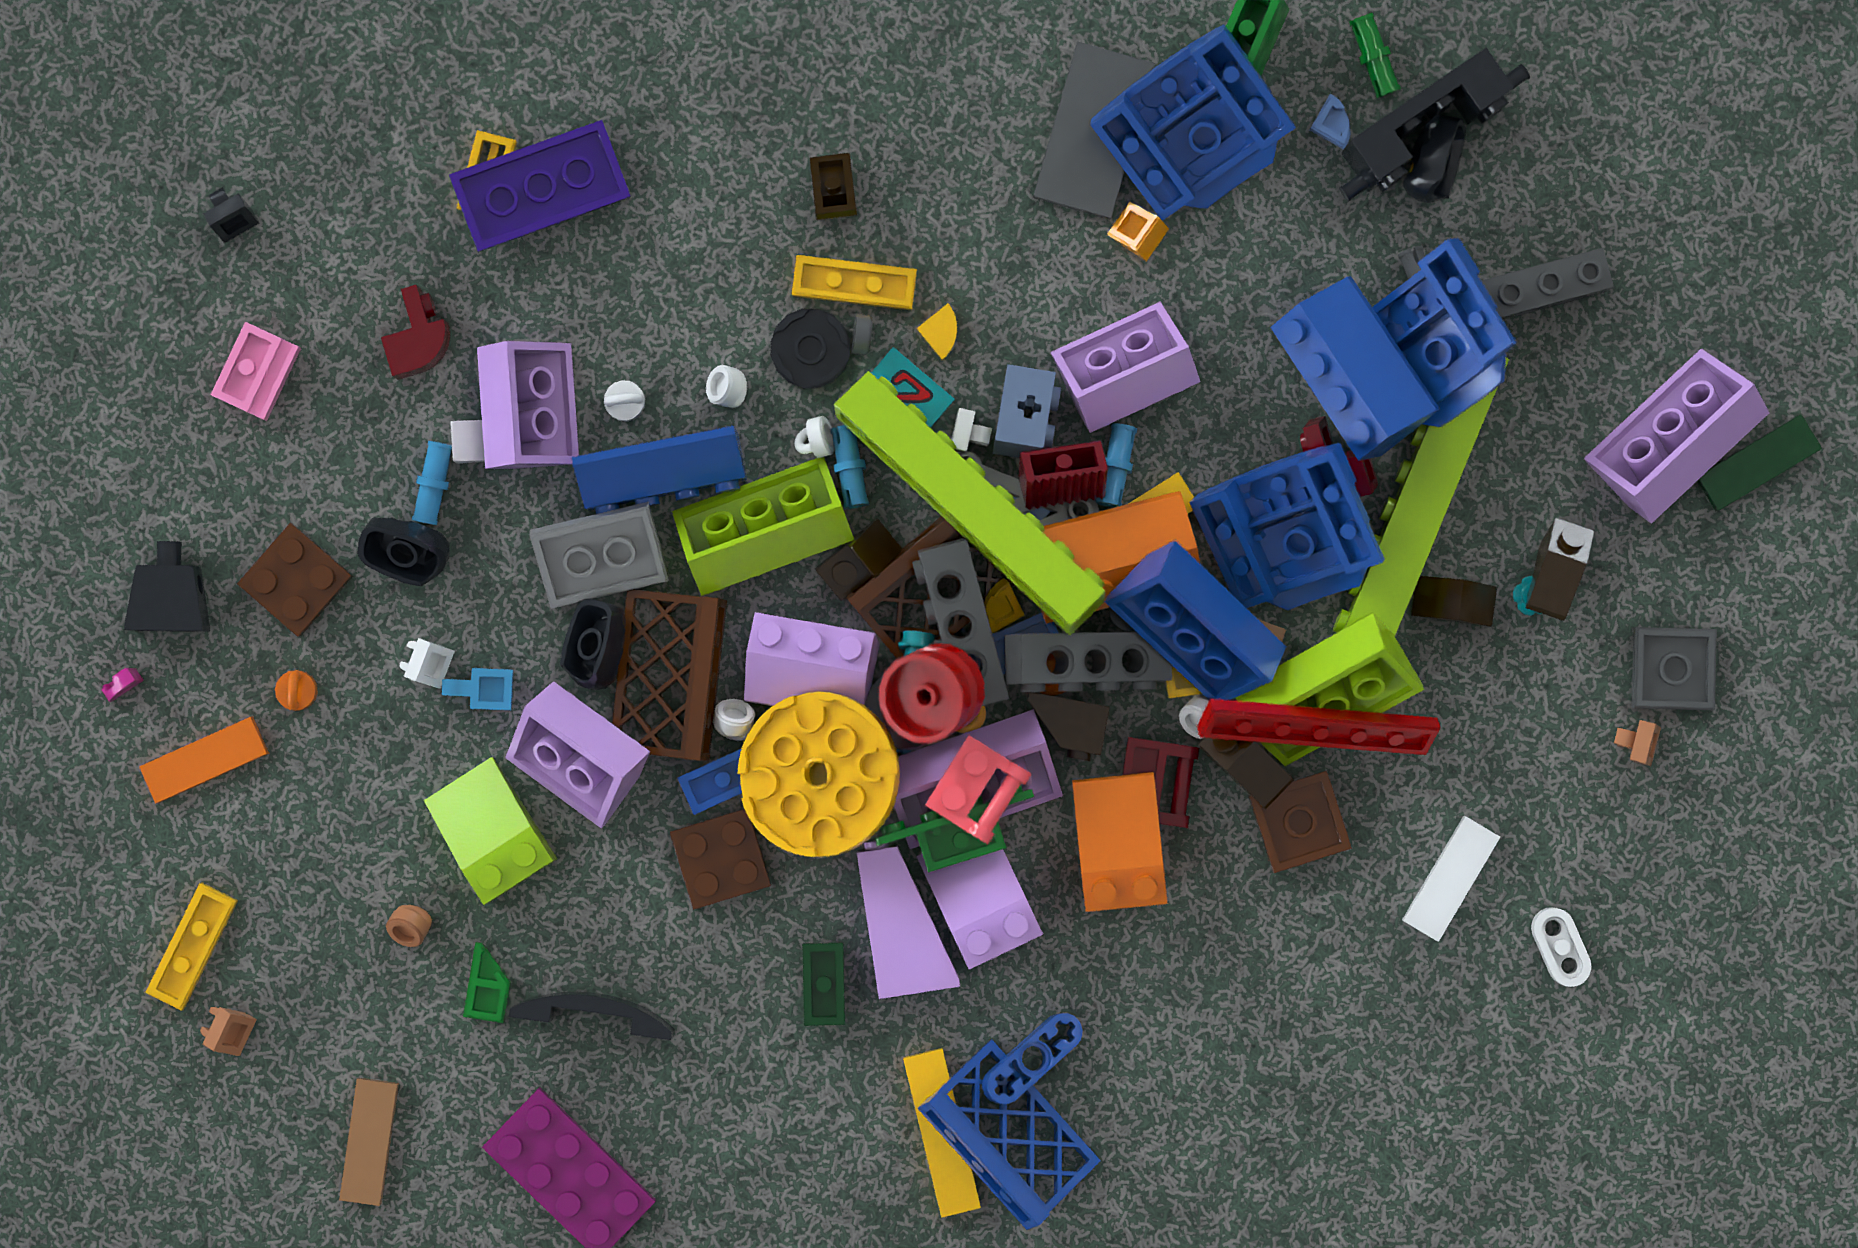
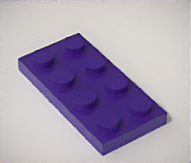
[449,120,631,253]

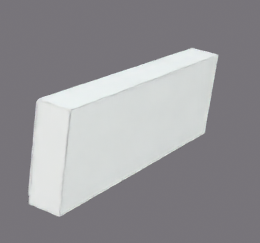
[1402,816,1500,942]

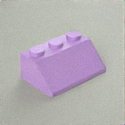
[1051,302,1200,433]
[477,341,579,469]
[744,612,880,706]
[505,681,650,828]

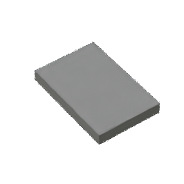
[529,502,669,609]

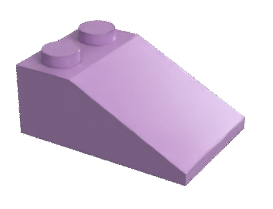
[917,849,1043,969]

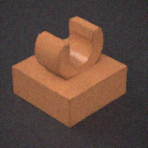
[1614,720,1661,766]
[200,1007,257,1056]

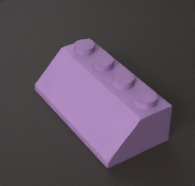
[1584,349,1769,524]
[894,709,1063,849]

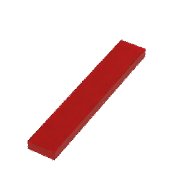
[1197,699,1441,755]

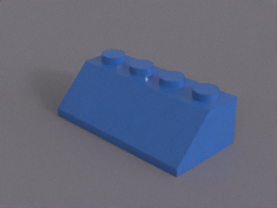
[1270,276,1440,461]
[571,426,747,514]
[1105,540,1286,700]

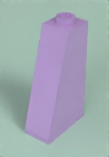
[857,841,960,999]

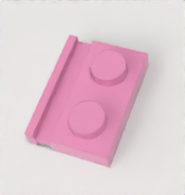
[211,322,301,421]

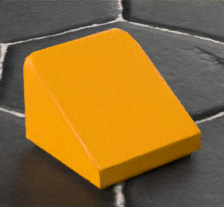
[1107,201,1169,261]

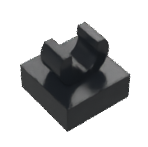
[203,187,259,243]

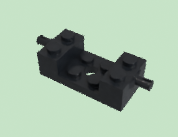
[1339,47,1530,202]

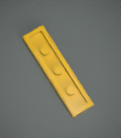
[903,1048,981,1218]

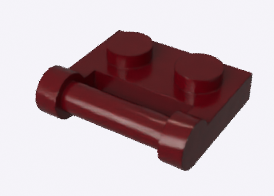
[1122,737,1200,828]

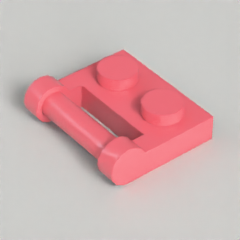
[925,735,1032,845]

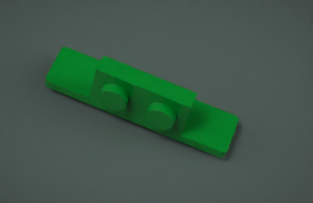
[874,785,1034,872]

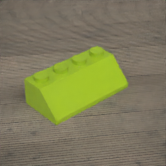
[672,457,854,596]
[1236,613,1424,766]

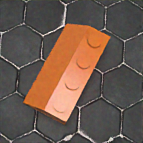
[1040,491,1200,624]

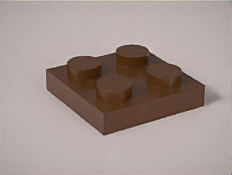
[237,523,353,637]
[1248,771,1352,873]
[670,809,771,910]

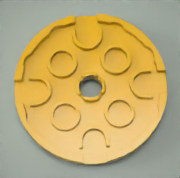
[738,692,900,857]

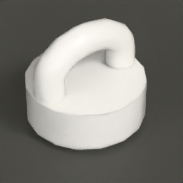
[706,365,747,408]
[604,380,645,422]
[794,416,835,458]
[1179,694,1209,739]
[713,699,755,741]

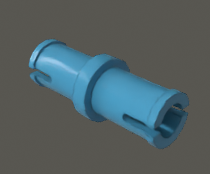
[1096,423,1137,508]
[830,425,869,509]
[412,440,452,525]

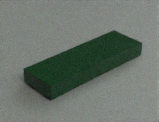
[1697,414,1823,512]

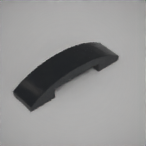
[508,992,675,1040]

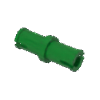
[1349,13,1401,98]

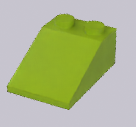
[424,757,558,905]

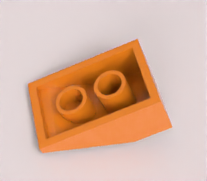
[1072,772,1167,912]

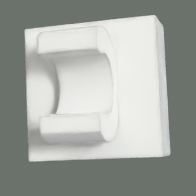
[951,408,992,453]
[399,638,455,689]

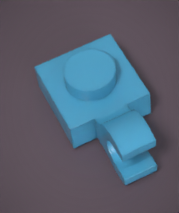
[442,668,514,710]

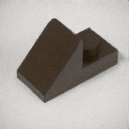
[810,153,857,221]
[815,518,902,601]

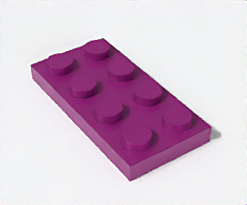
[482,1087,656,1248]

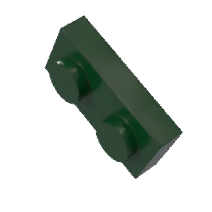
[802,942,845,1026]

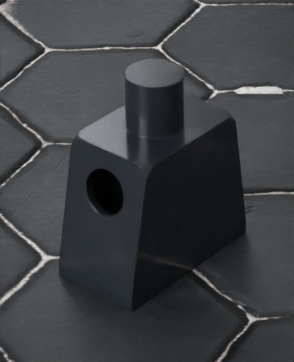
[124,541,210,632]

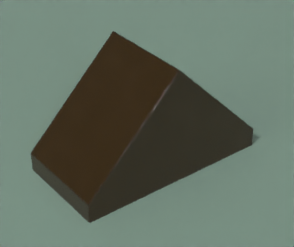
[1411,576,1497,627]

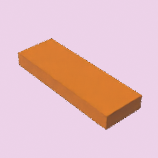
[139,717,269,804]

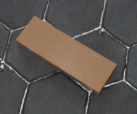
[339,1077,399,1206]

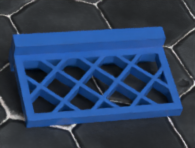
[917,1039,1101,1230]

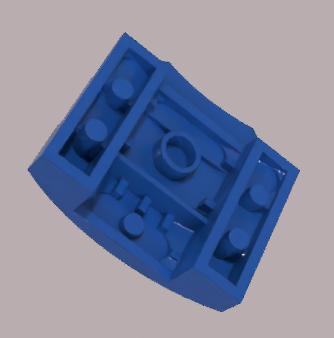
[1091,24,1296,221]
[1372,238,1517,427]
[1189,443,1385,610]

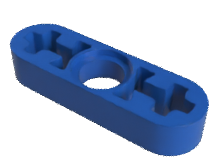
[982,1013,1082,1104]

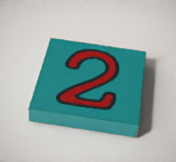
[871,347,955,428]

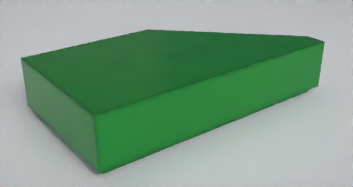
[463,942,511,1023]

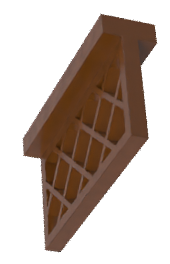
[846,516,1015,660]
[612,589,727,761]

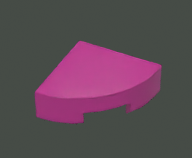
[102,668,144,702]

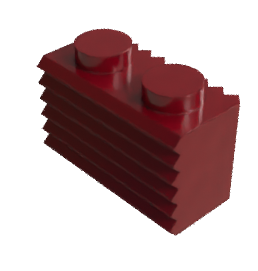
[1018,441,1108,510]

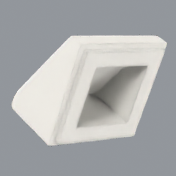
[451,420,485,464]

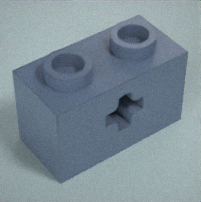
[993,364,1061,458]

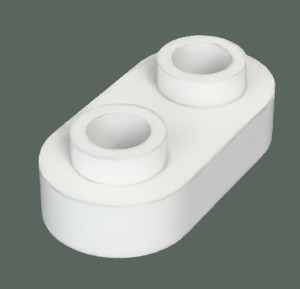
[1531,907,1591,987]

